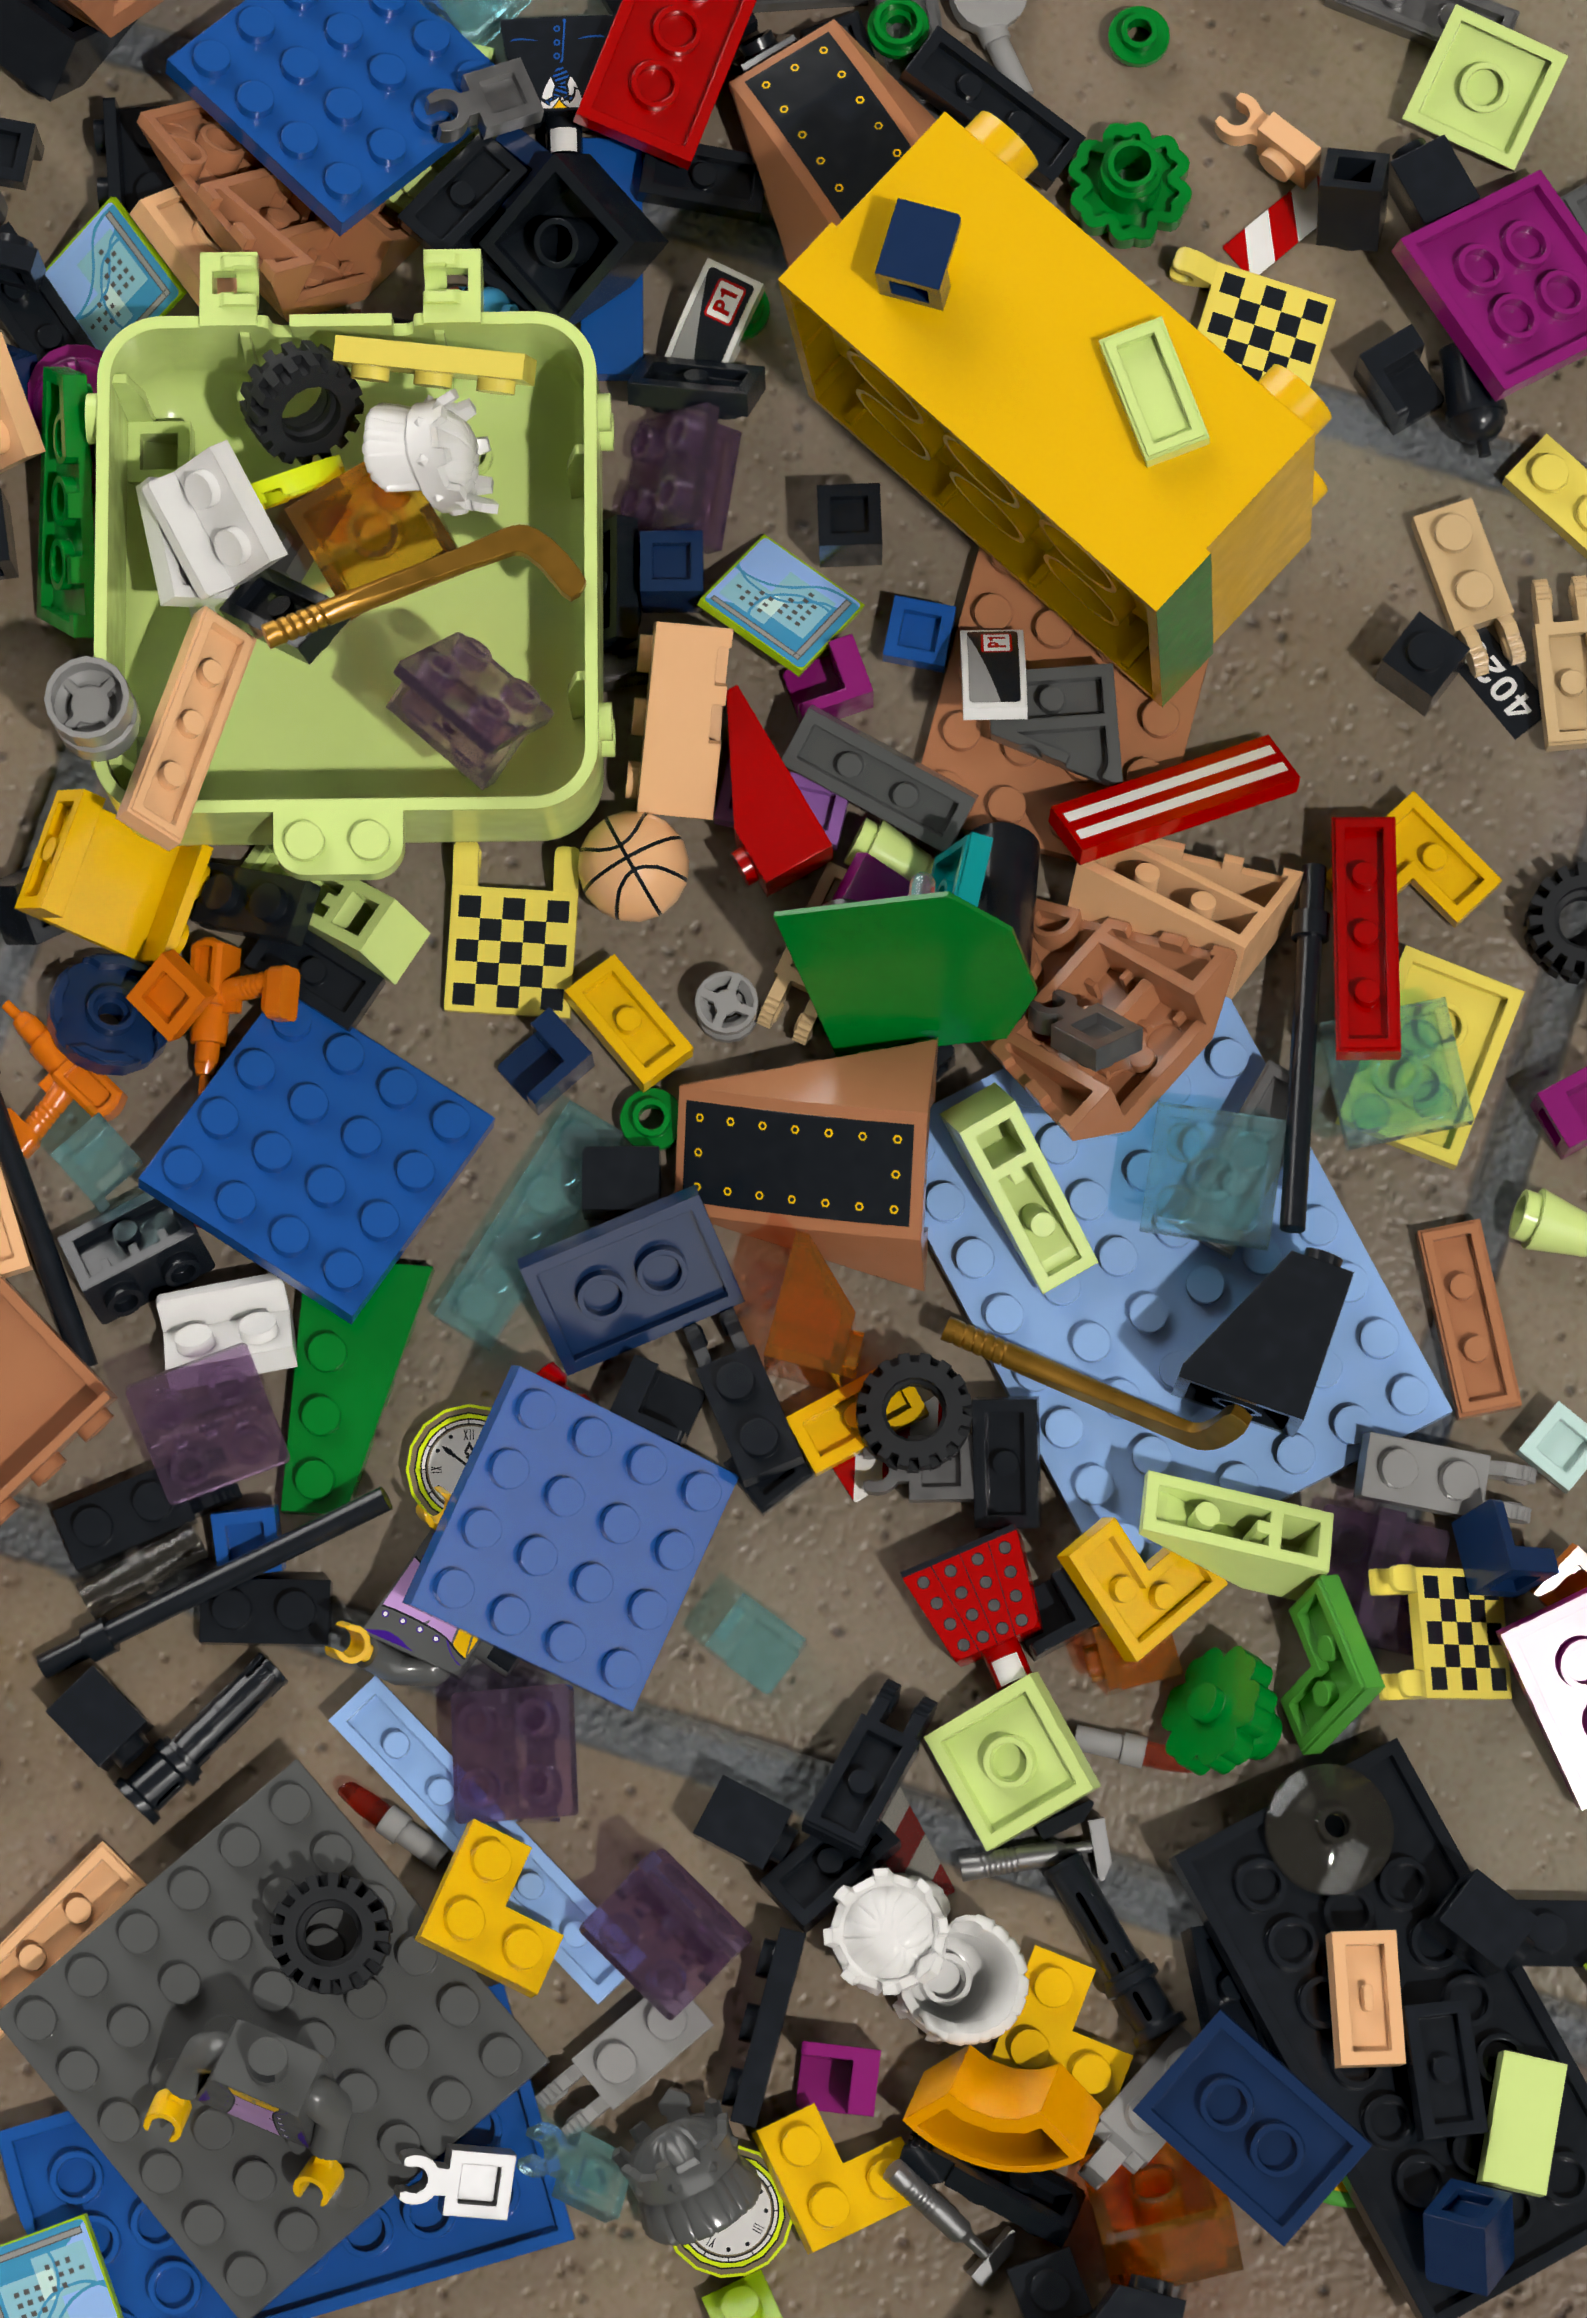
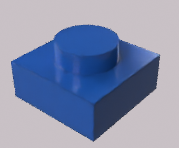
[882,595,956,673]
[210,1504,286,1573]

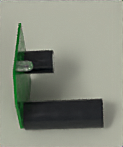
[773,822,1040,1057]

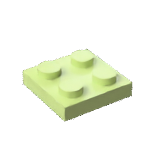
[1402,4,1569,171]
[924,1672,1101,1851]

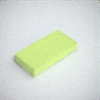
[1099,316,1210,468]
[1476,2050,1568,2198]

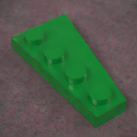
[37,367,95,638]
[281,1264,435,1516]

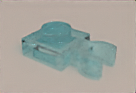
[516,2122,629,2223]

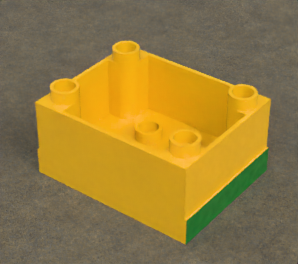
[778,111,1332,707]

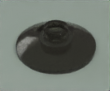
[1264,1764,1394,1896]

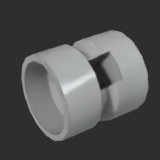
[44,656,141,762]

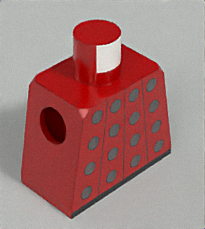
[900,1524,1044,1691]

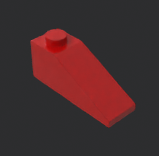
[726,685,833,897]

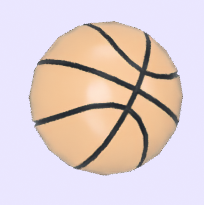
[578,811,689,922]

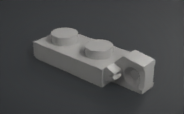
[1077,2025,1195,2191]

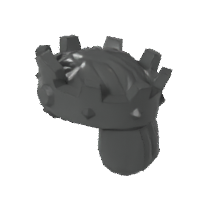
[612,2087,762,2246]

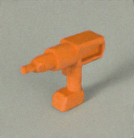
[189,937,300,1096]
[1,1000,128,1160]

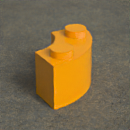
[902,2045,1104,2173]

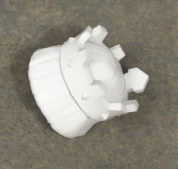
[362,389,499,516]
[823,1868,952,1996]
[892,1914,1030,2046]

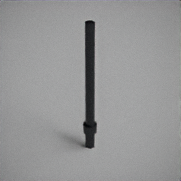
[1279,863,1331,1233]
[0,1071,98,1367]
[36,1486,393,1679]

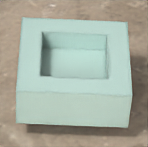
[1516,1401,1587,1494]

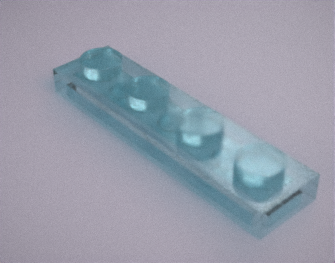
[434,1100,625,1351]

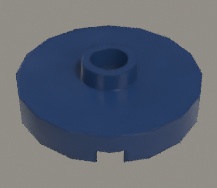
[46,953,167,1076]

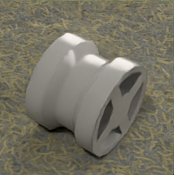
[695,971,759,1043]

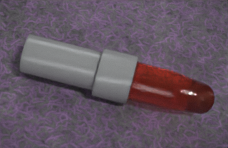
[1074,1724,1193,1773]
[338,1782,450,1870]

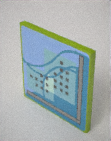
[45,197,187,352]
[697,534,865,677]
[0,2213,124,2318]

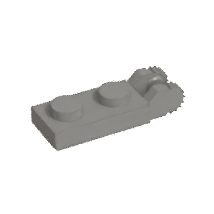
[1353,1432,1537,1524]
[535,1974,714,2141]

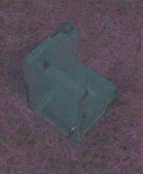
[50,1112,144,1214]
[705,1593,807,1694]

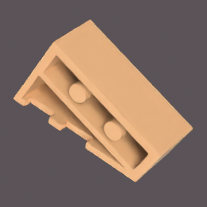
[625,621,734,820]
[1068,838,1304,999]

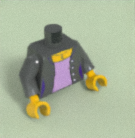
[325,1486,520,1686]
[143,2020,352,2207]

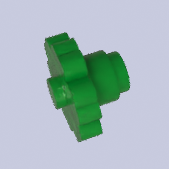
[1067,122,1192,249]
[1161,1646,1282,1776]

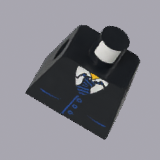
[500,15,616,154]

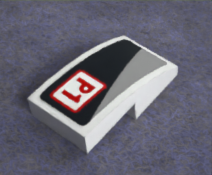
[664,258,766,363]
[960,630,1028,720]

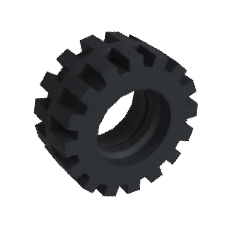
[239,340,364,465]
[856,1353,972,1473]

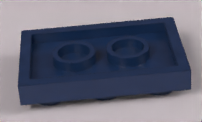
[517,1185,745,1376]
[1132,2009,1373,2246]

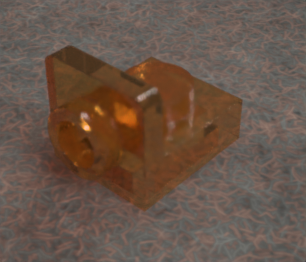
[1082,1625,1183,1696]

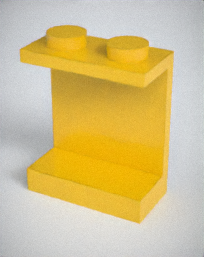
[14,789,214,966]

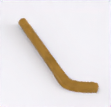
[261,524,586,649]
[940,1316,1252,1451]

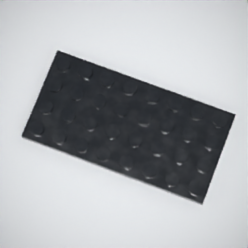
[1169,1738,1587,2318]

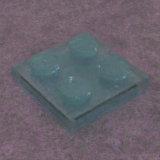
[1318,997,1474,1151]
[1139,1101,1287,1251]

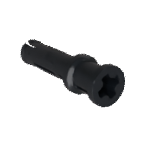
[113,1652,288,1825]
[1045,1852,1187,2049]

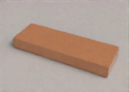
[1415,1219,1522,1421]

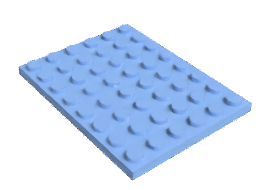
[924,997,1453,1563]

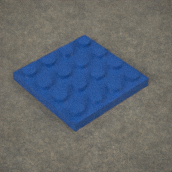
[165,0,495,236]
[138,1000,495,1325]
[402,1365,739,1712]

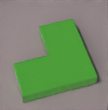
[1280,1574,1385,1755]

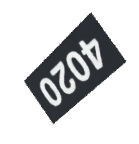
[1455,627,1542,740]

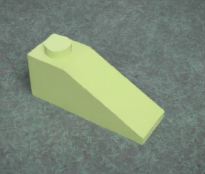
[241,845,431,985]
[940,1082,1098,1294]
[1139,1470,1334,1601]

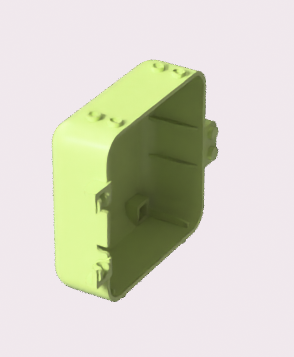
[85,249,616,881]

